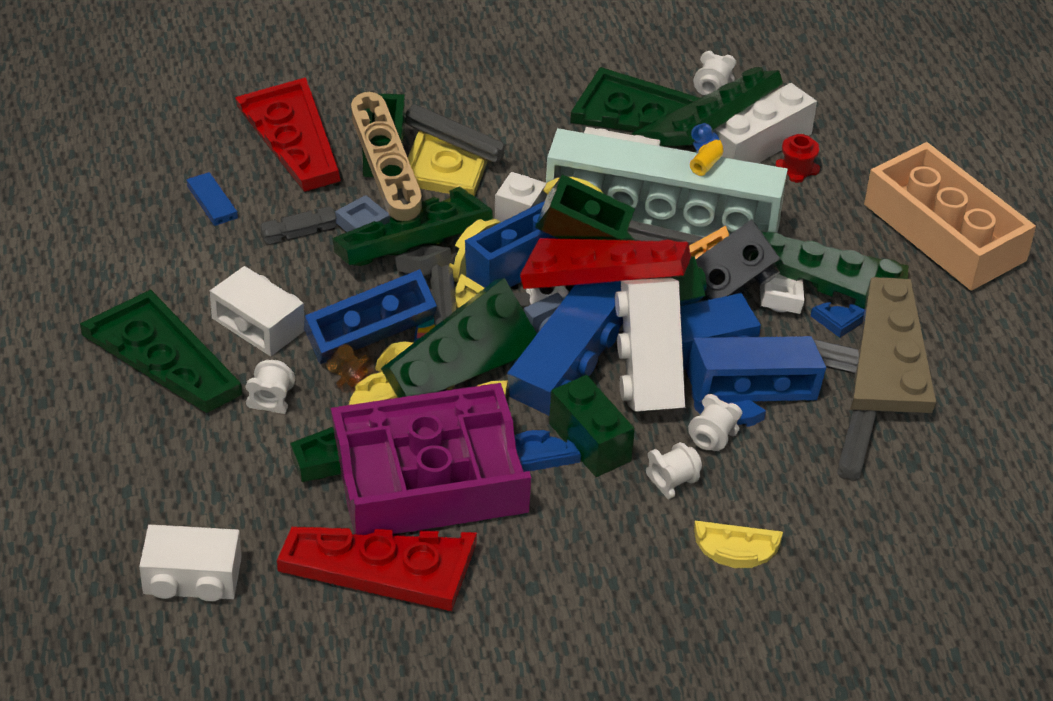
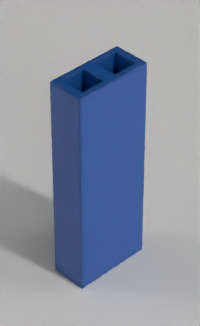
[186,172,238,226]

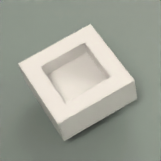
[760,274,804,314]

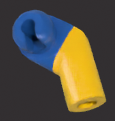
[689,123,724,176]

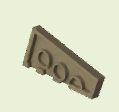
[850,277,936,413]

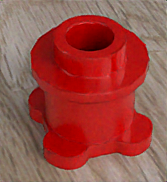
[775,134,820,183]

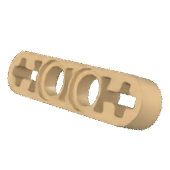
[351,92,422,221]

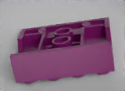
[331,383,531,535]

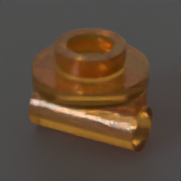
[326,344,369,388]

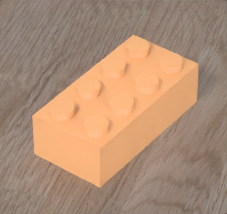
[864,142,1036,291]

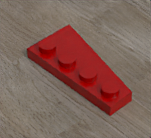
[235,77,341,192]
[520,238,691,289]
[277,527,477,611]

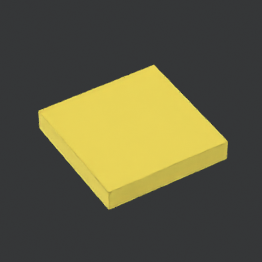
[402,130,488,196]

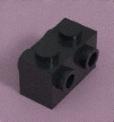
[696,219,784,300]

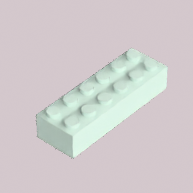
[546,128,788,237]

